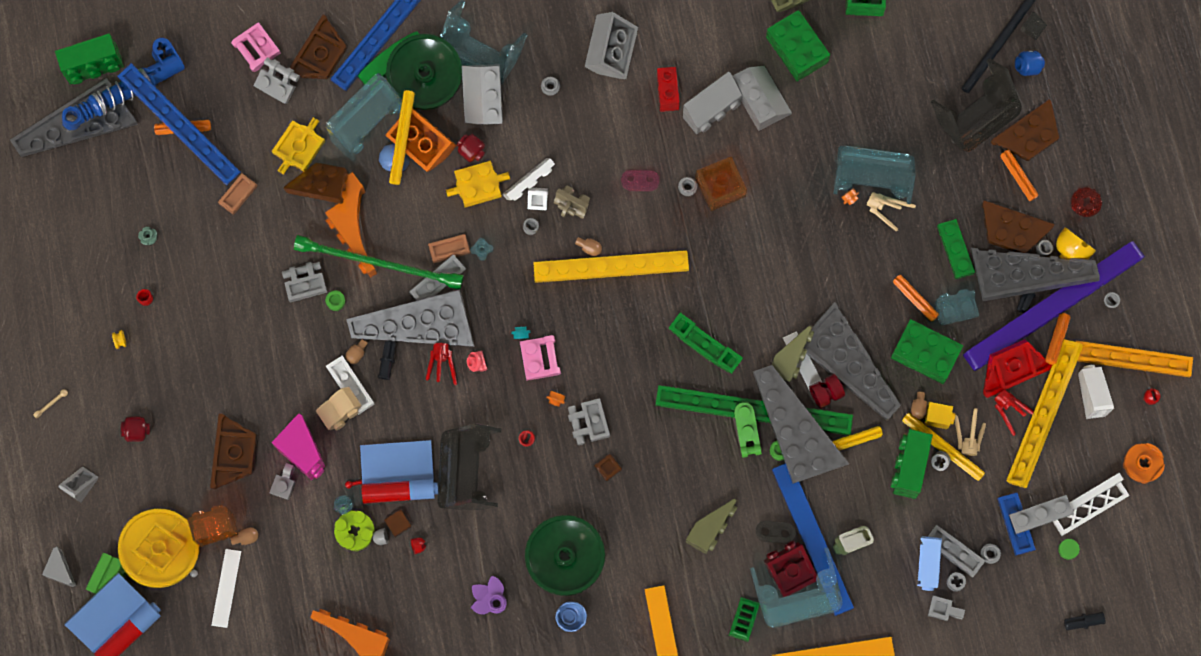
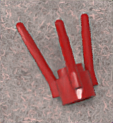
[425,343,457,385]
[994,389,1034,436]

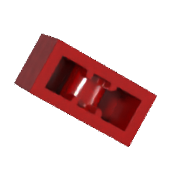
[657,67,679,112]

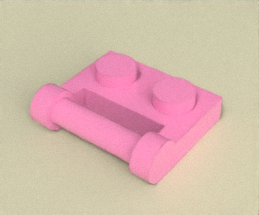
[231,22,281,72]
[520,335,561,381]

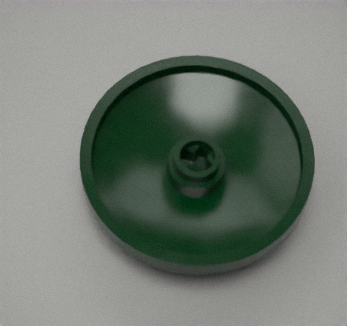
[386,34,462,110]
[525,515,605,596]

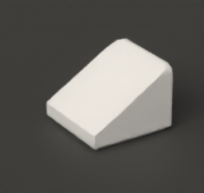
[528,188,548,210]

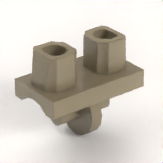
[553,185,590,219]

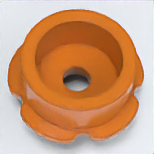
[841,188,859,205]
[546,391,565,407]

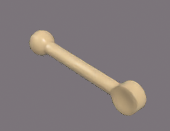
[33,389,68,418]

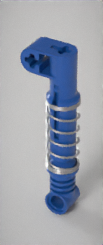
[62,38,185,130]

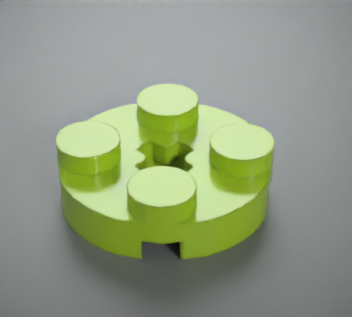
[334,511,375,551]

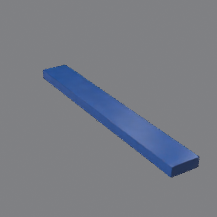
[331,0,421,91]
[117,63,241,186]
[772,464,854,616]

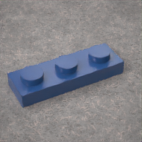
[997,493,1036,556]

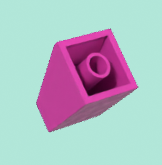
[272,414,325,481]

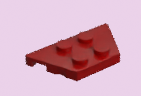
[983,339,1052,398]

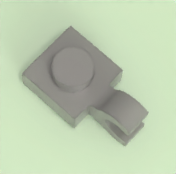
[269,463,296,500]
[928,596,965,621]

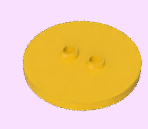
[118,509,199,588]

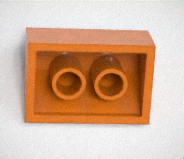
[385,108,457,172]

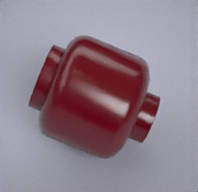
[457,134,485,162]
[121,417,150,442]

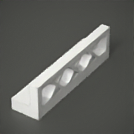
[1053,473,1129,536]

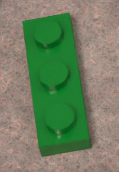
[937,219,975,280]

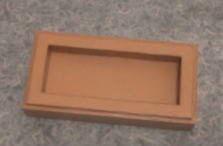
[218,173,257,215]
[428,234,470,263]

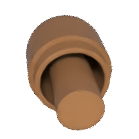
[575,237,602,256]
[345,339,368,364]
[911,392,928,419]
[230,527,258,545]

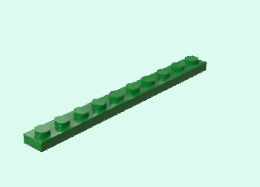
[655,385,853,435]

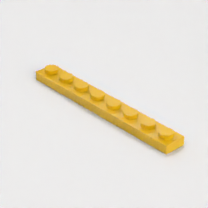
[533,251,689,283]
[1006,339,1083,488]

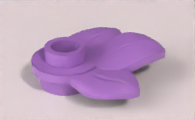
[471,576,507,615]

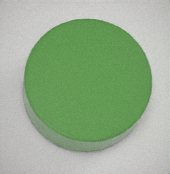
[325,291,346,311]
[770,441,784,461]
[1058,539,1080,560]

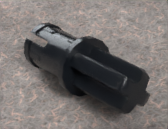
[1017,292,1036,313]
[378,341,396,380]
[1064,612,1106,630]

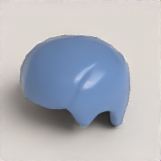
[379,143,410,171]
[555,601,587,632]

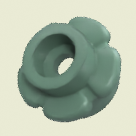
[138,227,157,245]

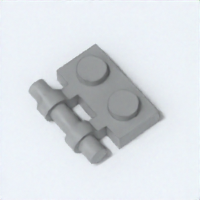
[253,57,300,104]
[282,262,327,302]
[568,398,610,445]

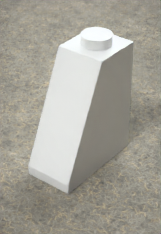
[1078,365,1114,419]

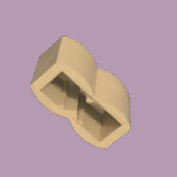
[316,387,362,430]

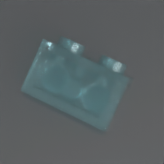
[935,289,979,325]

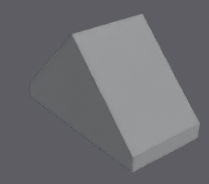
[59,467,98,503]
[42,547,76,587]

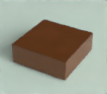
[594,454,622,482]
[384,510,412,537]

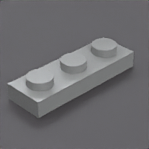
[409,254,466,301]
[1009,495,1074,534]
[928,525,985,578]

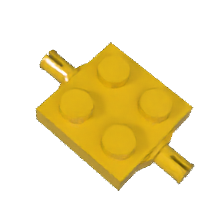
[272,117,325,175]
[445,161,510,208]

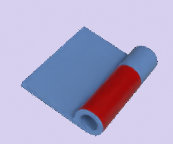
[360,440,438,504]
[64,573,161,656]

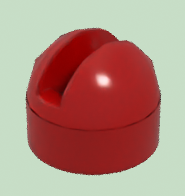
[136,289,153,306]
[1143,388,1161,405]
[519,430,535,447]
[410,537,426,554]

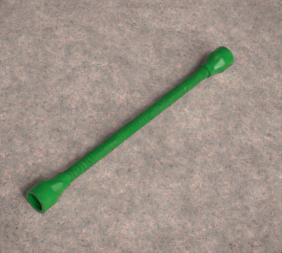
[294,235,464,290]

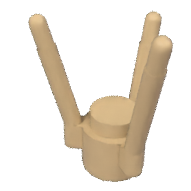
[867,192,916,231]
[955,408,986,456]

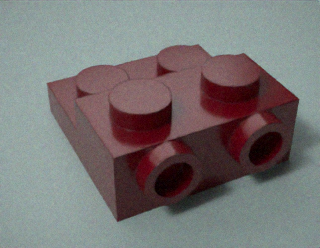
[763,541,819,598]

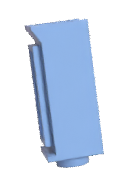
[917,536,942,591]

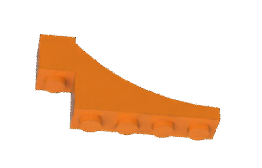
[325,172,377,278]
[310,609,390,656]

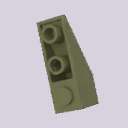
[772,325,814,382]
[686,499,738,554]

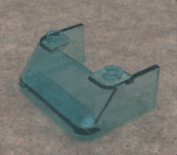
[440,0,527,85]
[326,73,402,163]
[833,146,916,204]
[750,548,843,628]

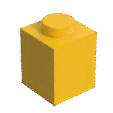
[924,402,955,429]

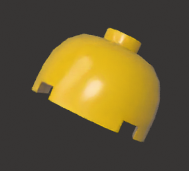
[1056,227,1096,260]

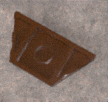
[289,15,347,79]
[991,99,1059,161]
[284,163,348,204]
[982,201,1054,253]
[210,413,257,489]

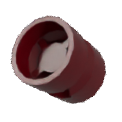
[809,374,845,409]

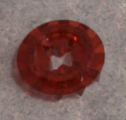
[1071,186,1103,217]

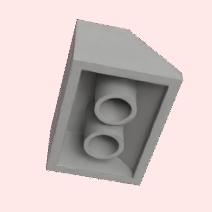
[585,12,638,79]
[462,64,503,124]
[732,66,792,131]
[683,72,742,134]

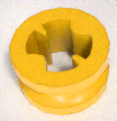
[112,330,127,349]

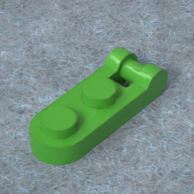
[735,401,762,458]

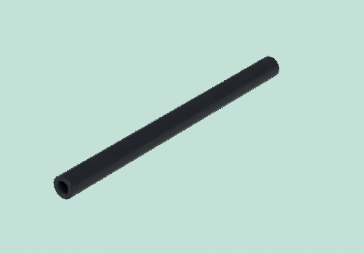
[961,0,1036,93]

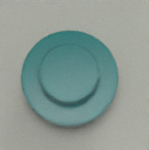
[511,327,531,339]

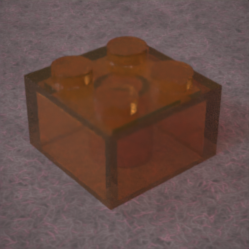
[695,156,747,211]
[187,505,238,547]

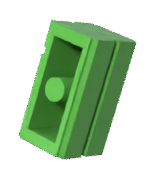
[86,553,127,594]

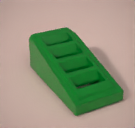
[729,597,760,642]

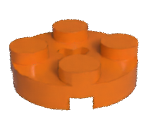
[1123,443,1165,484]

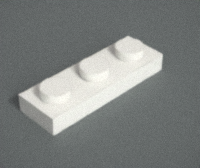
[503,158,555,201]
[326,356,375,415]

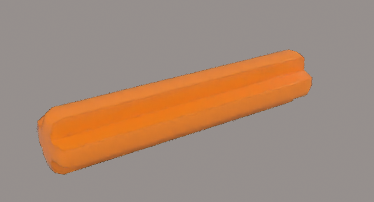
[154,120,211,135]
[1000,150,1038,201]
[893,275,939,322]
[1045,313,1071,365]

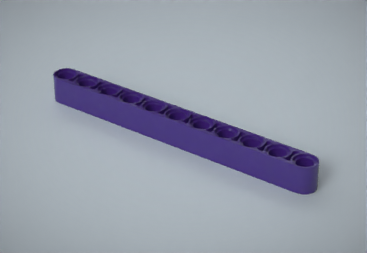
[963,241,1145,371]

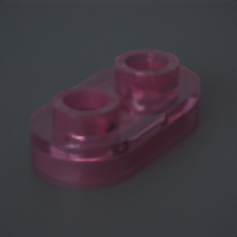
[621,170,659,191]

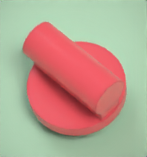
[467,351,487,372]

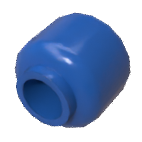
[1015,51,1045,76]

